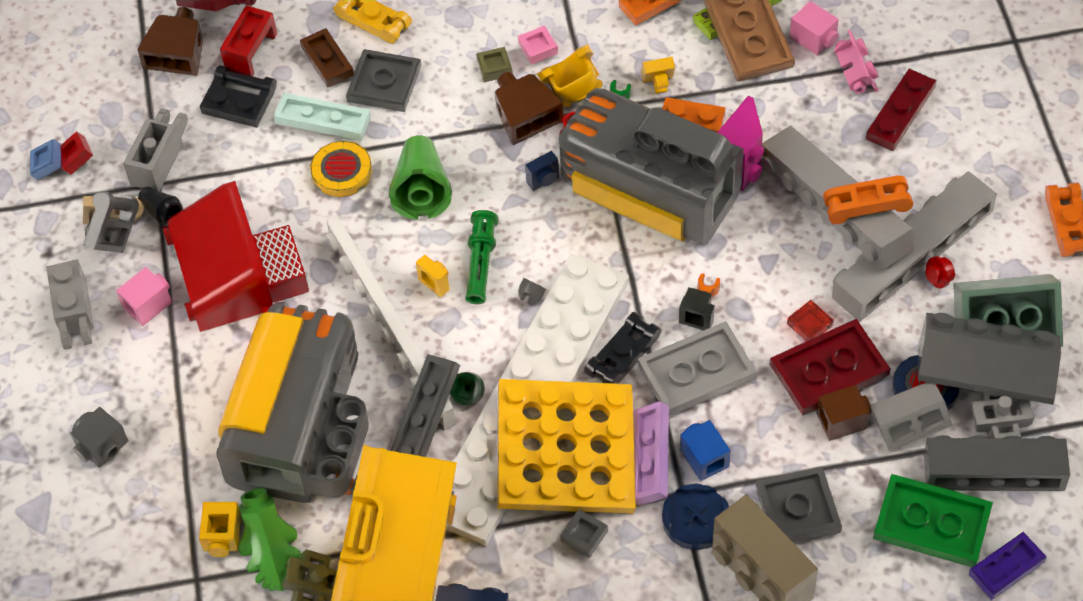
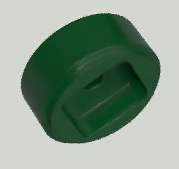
[450,372,485,405]

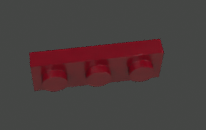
[866,68,937,152]

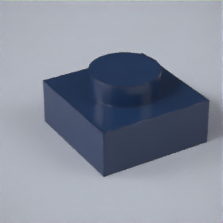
[525,150,559,191]

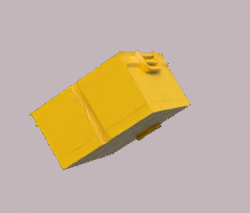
[331,445,457,601]

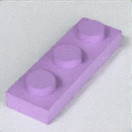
[633,401,669,506]

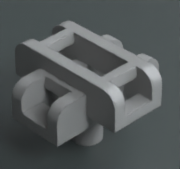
[970,392,1034,438]

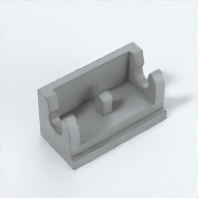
[871,382,953,451]

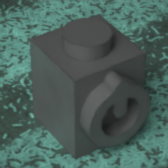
[70,406,129,468]

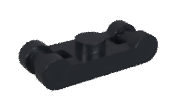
[584,312,662,384]

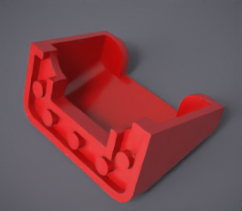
[163,181,273,332]

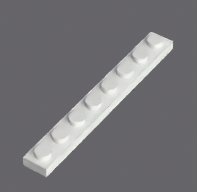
[325,215,456,430]

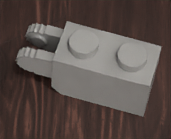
[123,108,188,191]
[46,259,94,350]

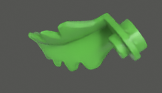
[238,488,301,591]

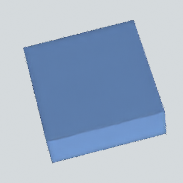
[30,139,61,180]

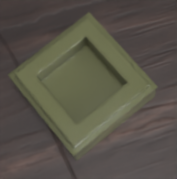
[476,47,513,82]

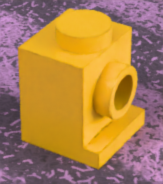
[199,502,242,557]

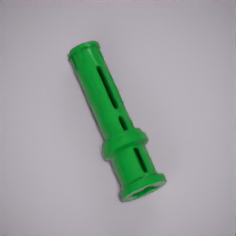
[465,210,499,305]

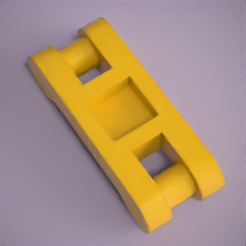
[333,0,412,44]

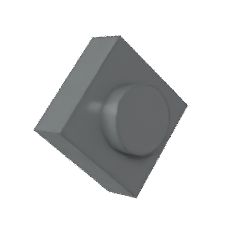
[560,509,608,558]

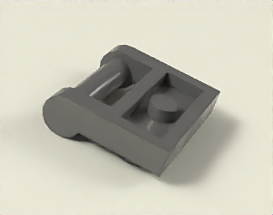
[83,191,139,253]

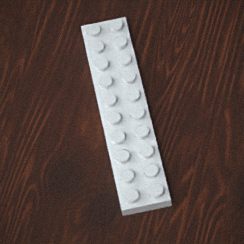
[447,253,629,546]

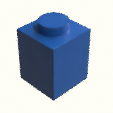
[680,420,731,482]

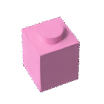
[790,1,839,56]
[116,267,172,326]

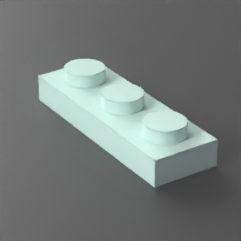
[273,93,371,141]

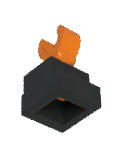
[679,273,720,330]

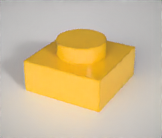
[416,254,450,298]

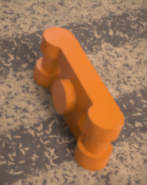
[823,175,914,225]
[1045,182,1083,257]

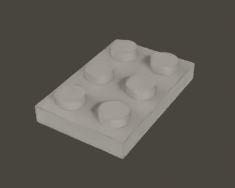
[638,321,757,416]

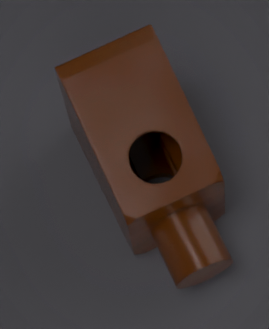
[137,7,203,76]
[495,72,563,145]

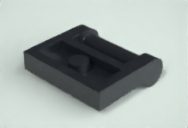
[200,65,277,128]

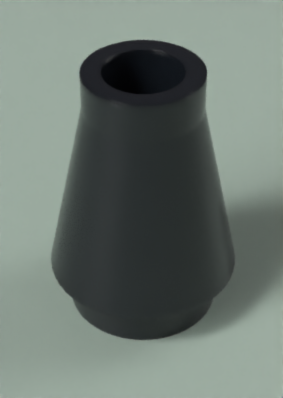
[138,187,183,225]

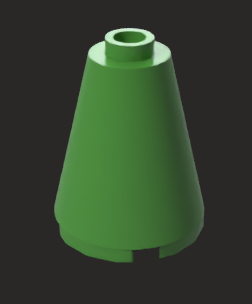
[389,135,452,220]

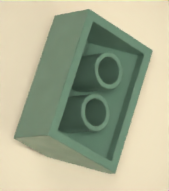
[953,274,1063,347]

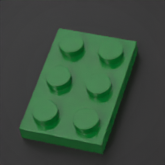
[873,474,993,567]

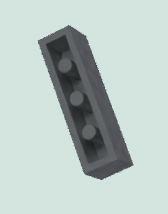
[924,435,1070,491]

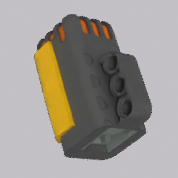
[559,88,744,245]
[216,302,369,503]

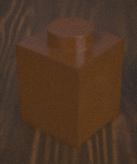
[816,385,872,441]

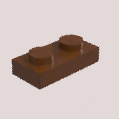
[300,28,354,88]

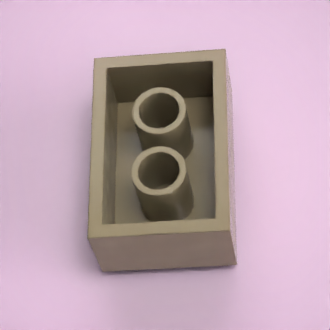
[712,494,818,601]

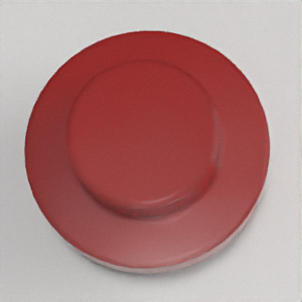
[925,256,955,289]

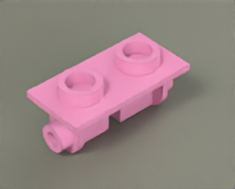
[834,30,879,94]

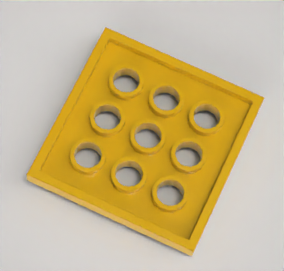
[497,379,636,514]

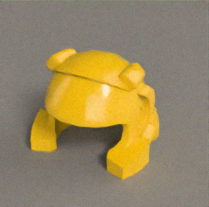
[536,43,603,107]

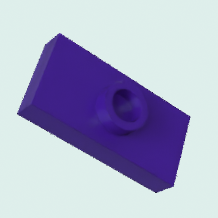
[968,532,1047,600]

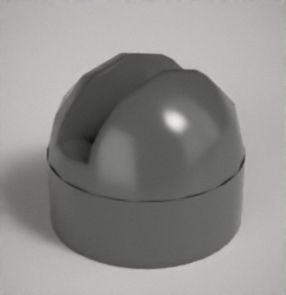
[518,278,546,305]

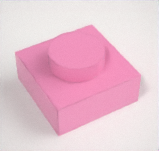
[518,26,558,65]

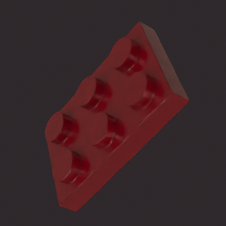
[769,318,891,416]

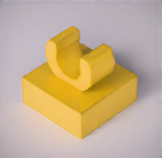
[641,56,675,94]

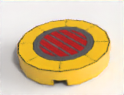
[310,141,373,197]

